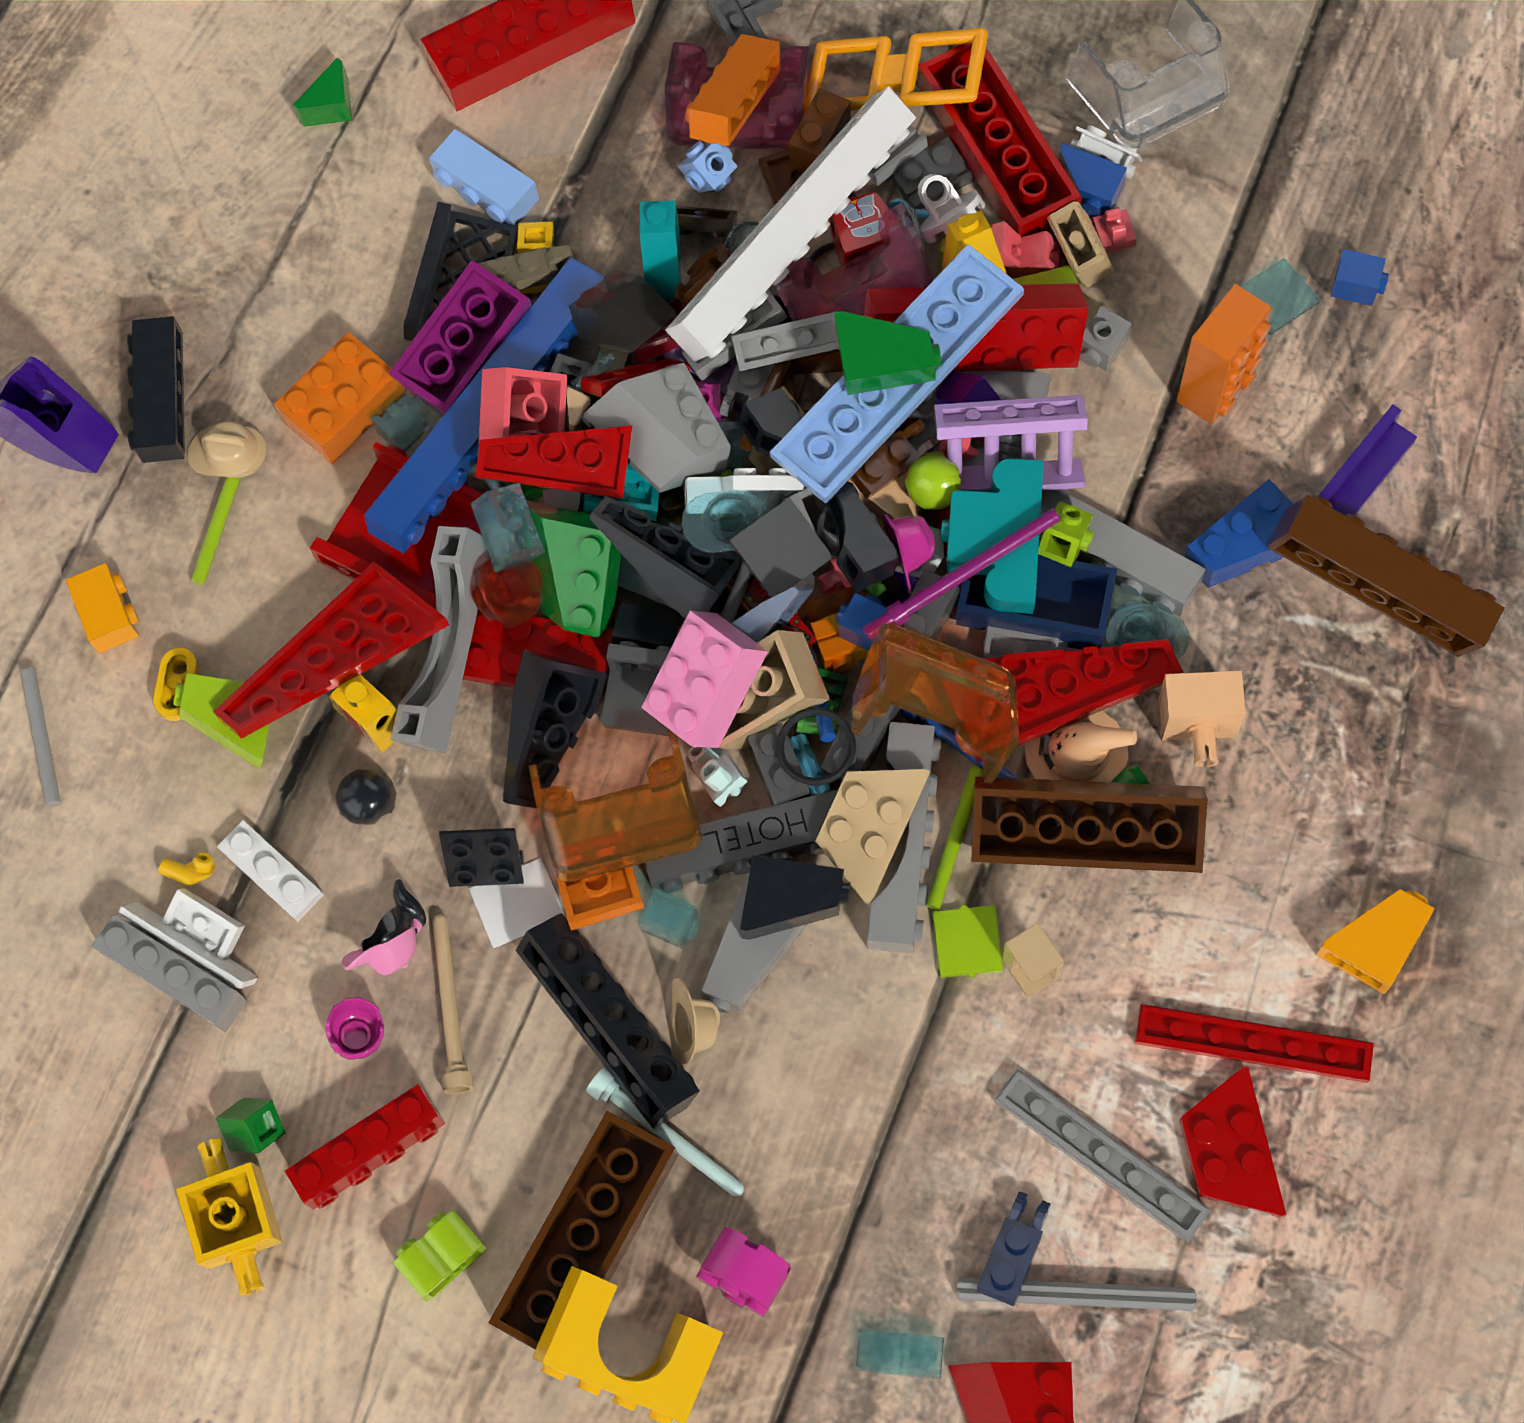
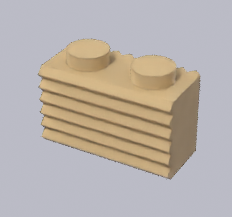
[1047,201,1115,288]

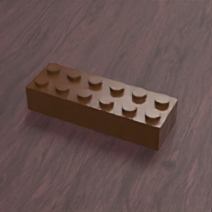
[1266,495,1505,657]
[971,776,1208,873]
[488,1111,679,1350]

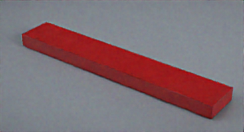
[1135,1004,1374,1083]

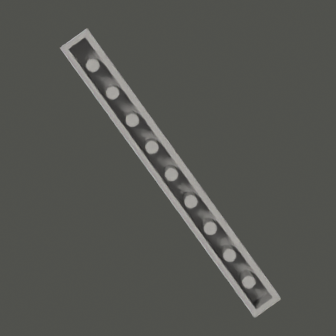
[890,417,1206,617]

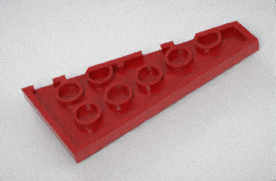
[213,562,450,739]
[932,640,1184,763]

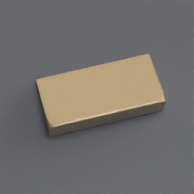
[565,387,591,432]

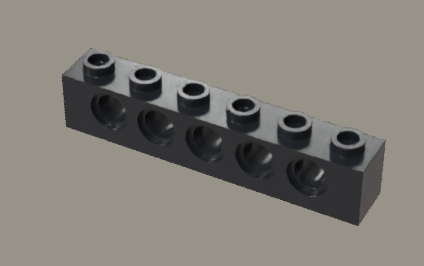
[515,913,700,1129]

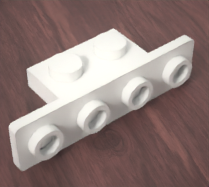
[685,468,826,514]
[118,888,258,989]

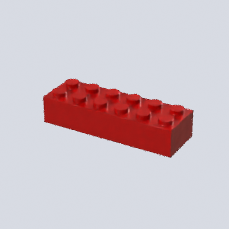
[420,0,635,112]
[918,43,1081,237]
[864,283,1089,372]

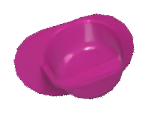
[882,514,936,594]

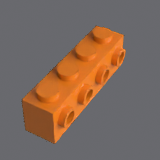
[685,34,780,146]

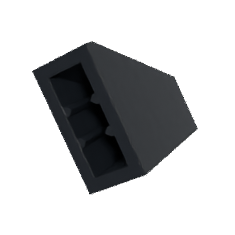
[740,855,851,940]

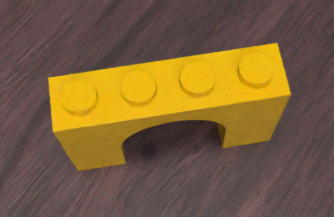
[532,1266,724,1423]

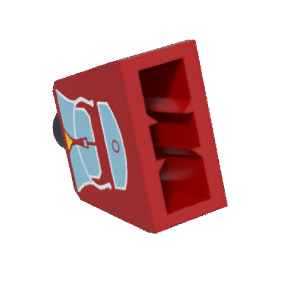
[829,190,906,273]

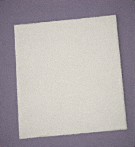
[468,858,566,949]

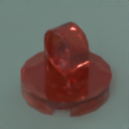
[471,554,543,628]

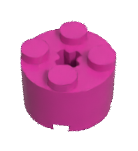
[696,1227,791,1317]

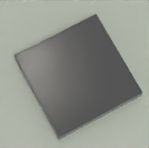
[729,497,833,598]

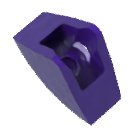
[0,356,119,473]

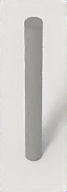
[21,667,61,807]

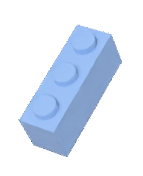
[429,129,539,226]

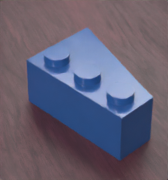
[1184,479,1294,588]

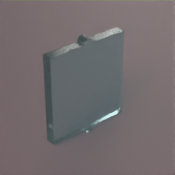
[1240,258,1320,336]

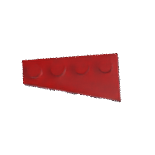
[475,425,633,499]

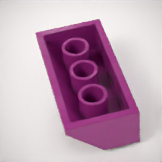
[388,260,532,417]

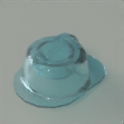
[682,491,767,552]
[1106,599,1189,660]

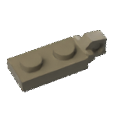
[477,245,573,290]

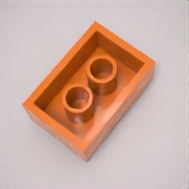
[273,331,406,464]

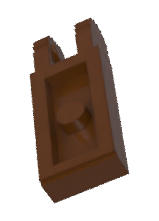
[850,419,941,499]

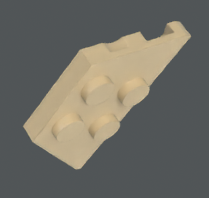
[815,769,931,905]

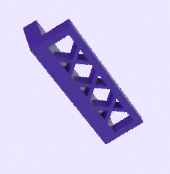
[1318,404,1417,516]

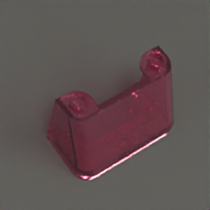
[665,42,809,150]
[777,202,932,321]

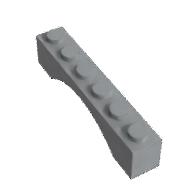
[390,526,493,753]
[867,722,941,954]

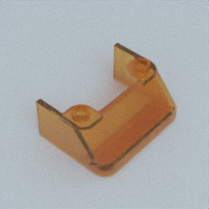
[852,624,1019,785]
[529,729,702,882]

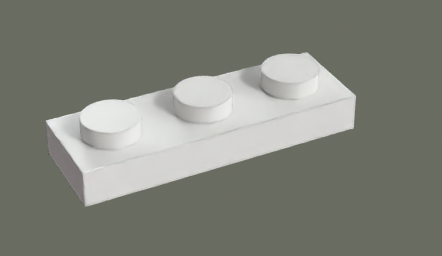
[217,820,324,922]

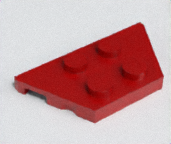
[1179,1066,1287,1218]

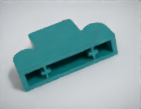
[941,459,1044,614]

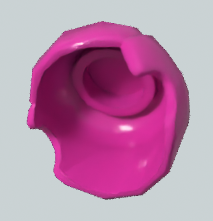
[326,997,384,1060]

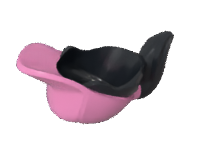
[342,879,426,976]

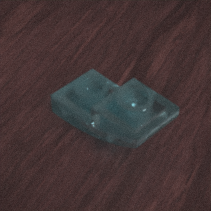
[855,1329,944,1379]

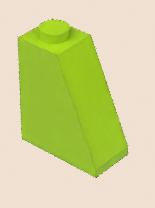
[173,673,269,768]

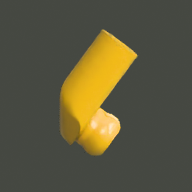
[158,852,215,886]

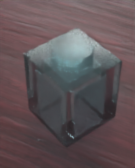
[638,888,701,949]

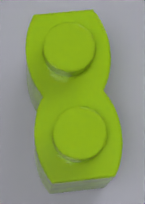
[393,1210,487,1302]

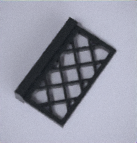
[403,202,518,341]

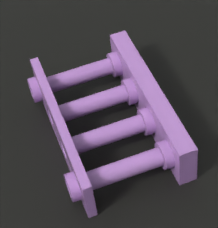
[934,395,1088,492]

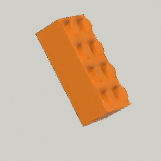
[1176,283,1272,425]

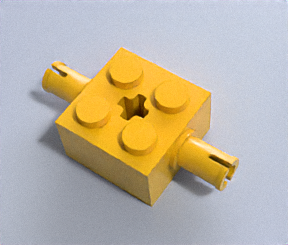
[176,1138,283,1296]

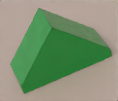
[293,58,352,127]

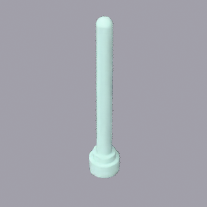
[586,1067,744,1197]

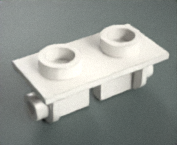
[1070,125,1142,180]

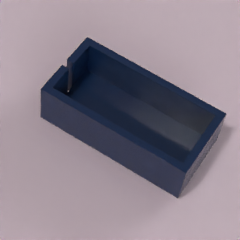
[956,554,1117,649]

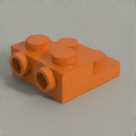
[551,837,644,931]

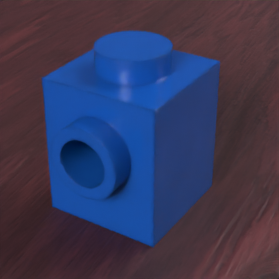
[1330,249,1389,306]
[835,593,895,656]

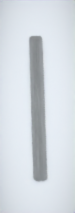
[957,1277,1196,1311]

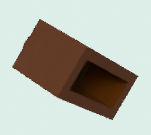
[788,88,851,171]

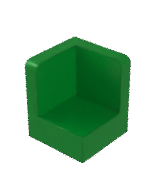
[215,1098,286,1154]

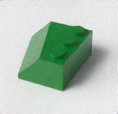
[519,499,621,637]

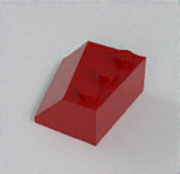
[948,1362,1074,1423]

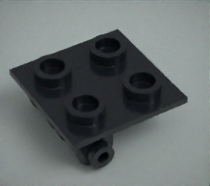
[439,828,524,887]

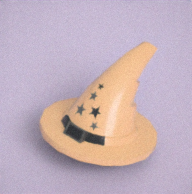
[1024,711,1137,782]

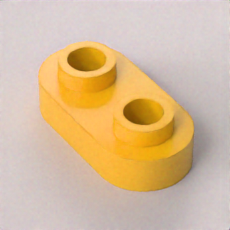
[153,648,200,721]

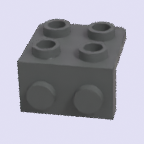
[601,641,673,736]

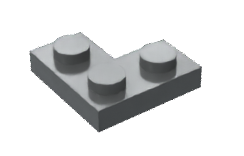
[707,0,783,46]

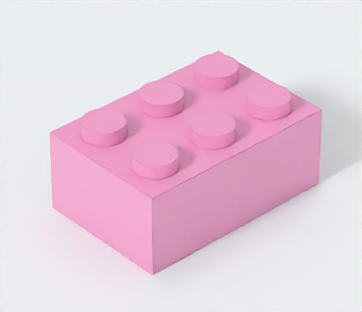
[641,610,768,748]

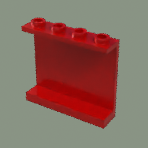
[309,442,504,609]

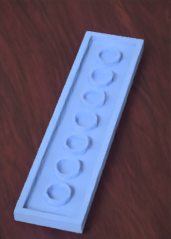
[770,244,1024,504]

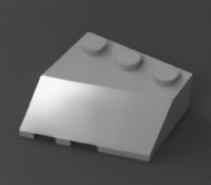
[581,363,731,493]

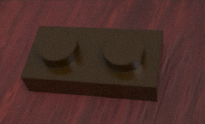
[676,206,737,238]

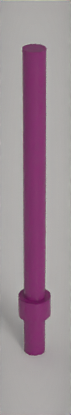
[862,508,1061,640]

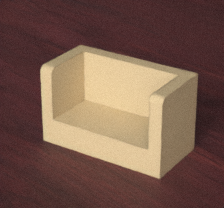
[1002,923,1064,997]

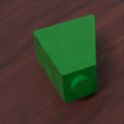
[834,311,942,395]

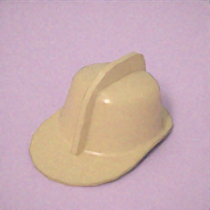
[187,422,267,478]
[669,977,720,1064]

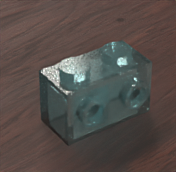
[471,483,545,573]

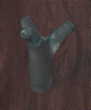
[571,351,615,392]

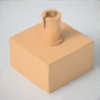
[1158,671,1246,767]

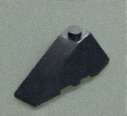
[589,496,742,618]

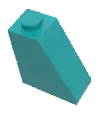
[640,200,682,305]

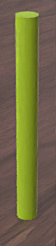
[191,477,241,585]
[925,766,984,911]

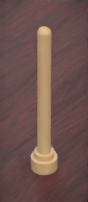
[432,914,474,1094]

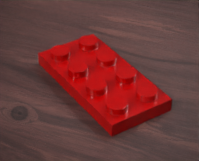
[462,608,613,702]

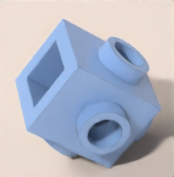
[677,141,738,193]

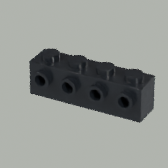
[127,316,185,463]

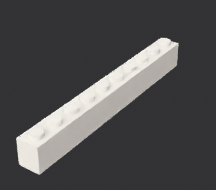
[665,86,916,362]

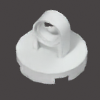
[918,174,985,243]

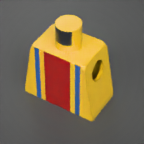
[329,675,397,753]

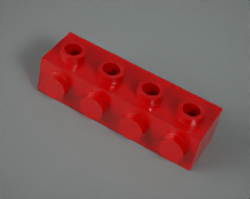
[284,1084,445,1210]

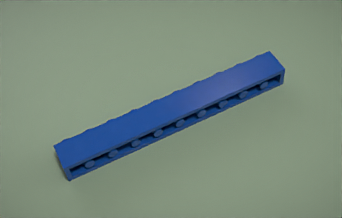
[364,257,608,553]

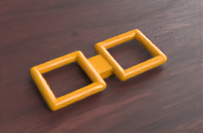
[804,28,988,111]

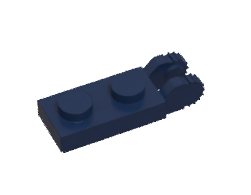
[977,1191,1051,1306]

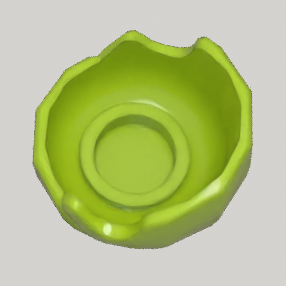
[905,451,962,510]

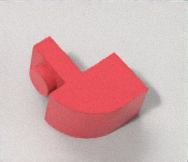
[992,221,1063,279]

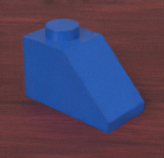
[1058,143,1127,216]

